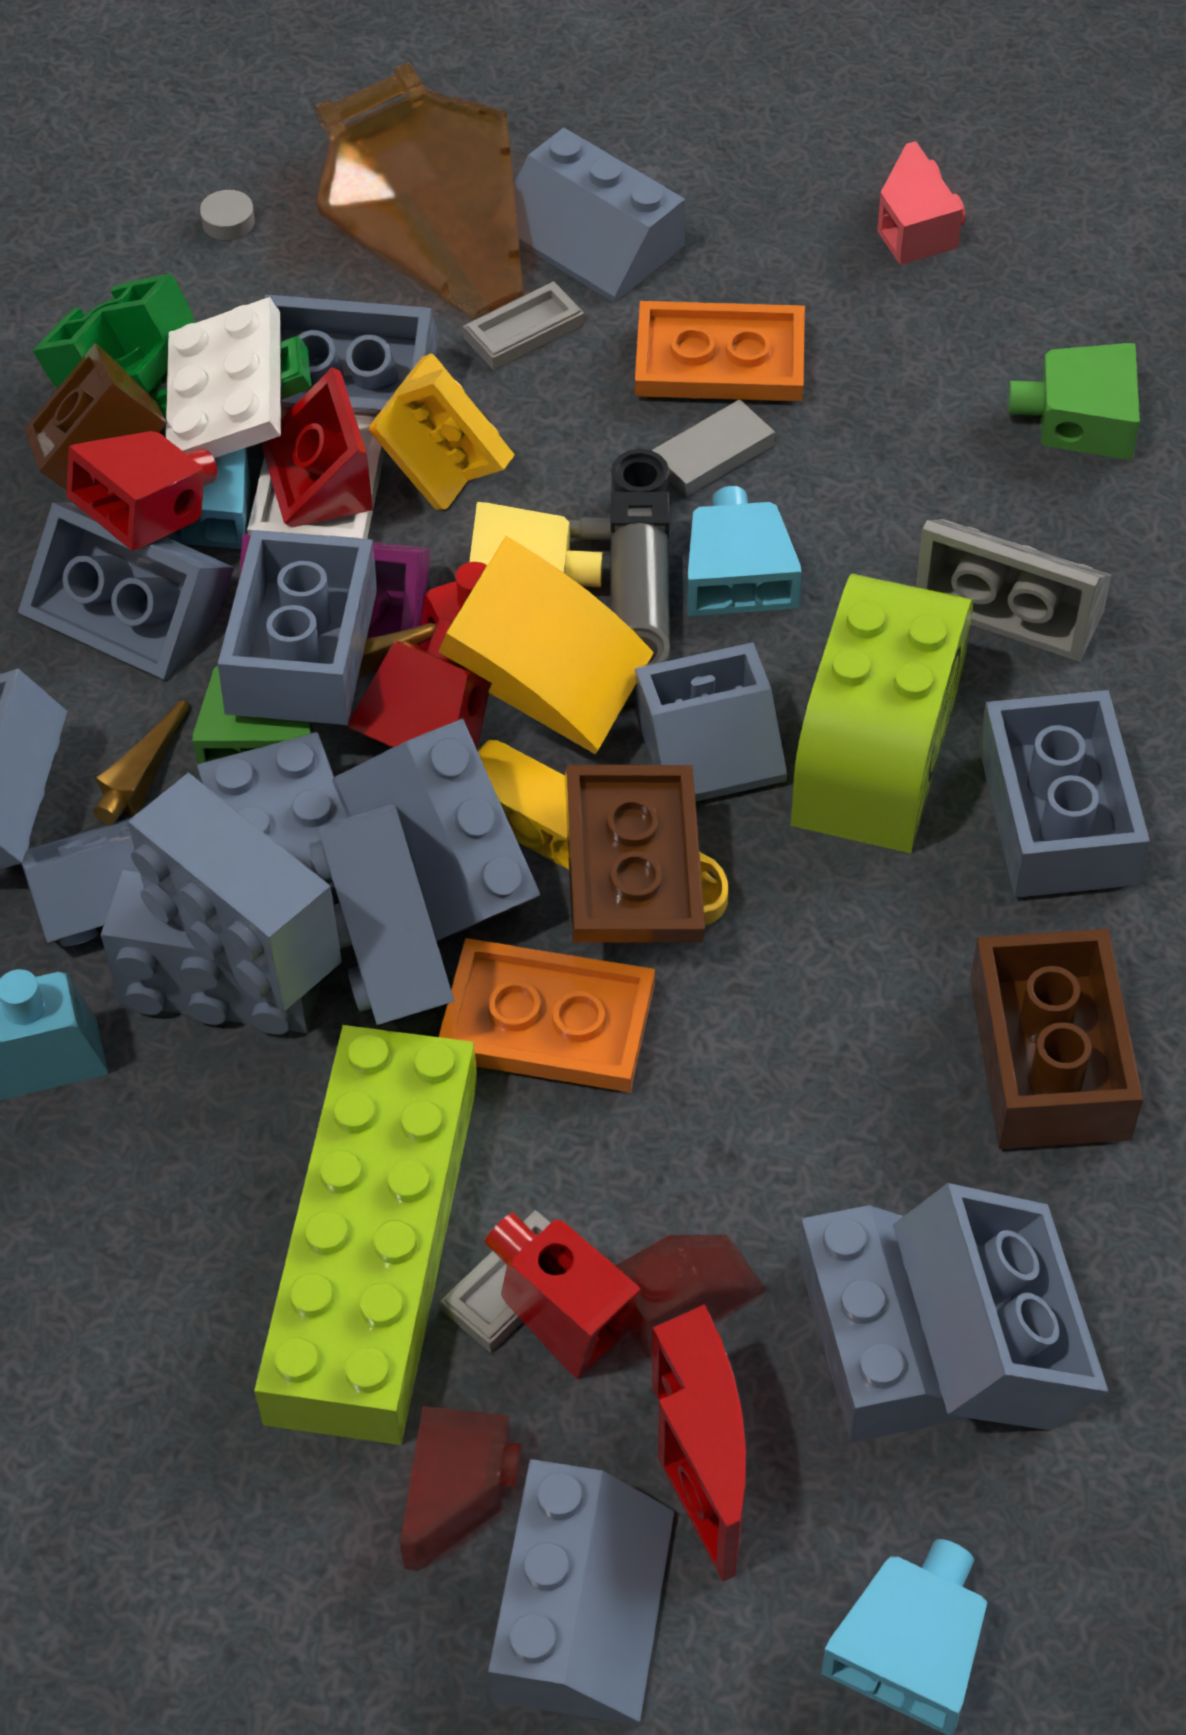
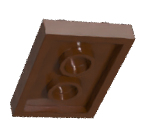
[565,765,705,943]

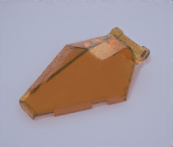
[314,62,524,320]

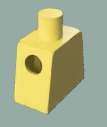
[469,502,603,588]

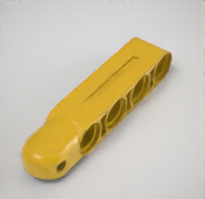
[477,740,728,926]

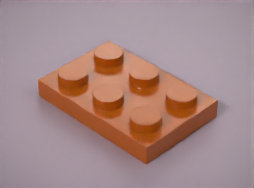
[635,301,805,401]
[439,938,655,1093]

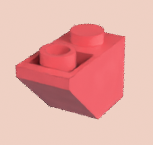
[877,141,965,265]

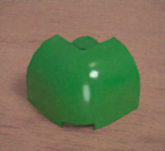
[33,273,195,395]

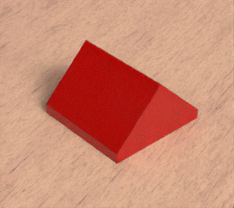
[261,367,373,527]

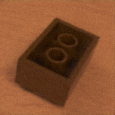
[970,929,1143,1149]

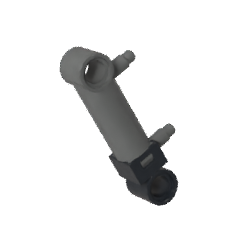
[568,449,670,705]

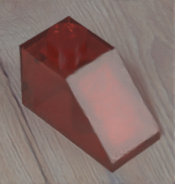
[615,1234,764,1358]
[400,1406,522,1571]

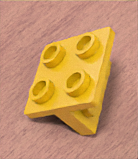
[369,354,515,510]

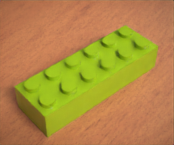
[254,1025,478,1445]

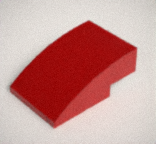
[652,1304,746,1582]

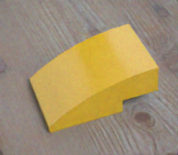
[438,535,654,754]

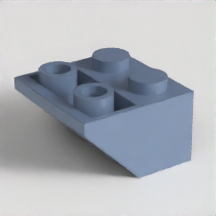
[635,642,787,802]

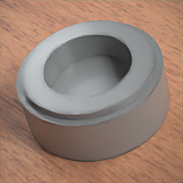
[200,190,255,240]

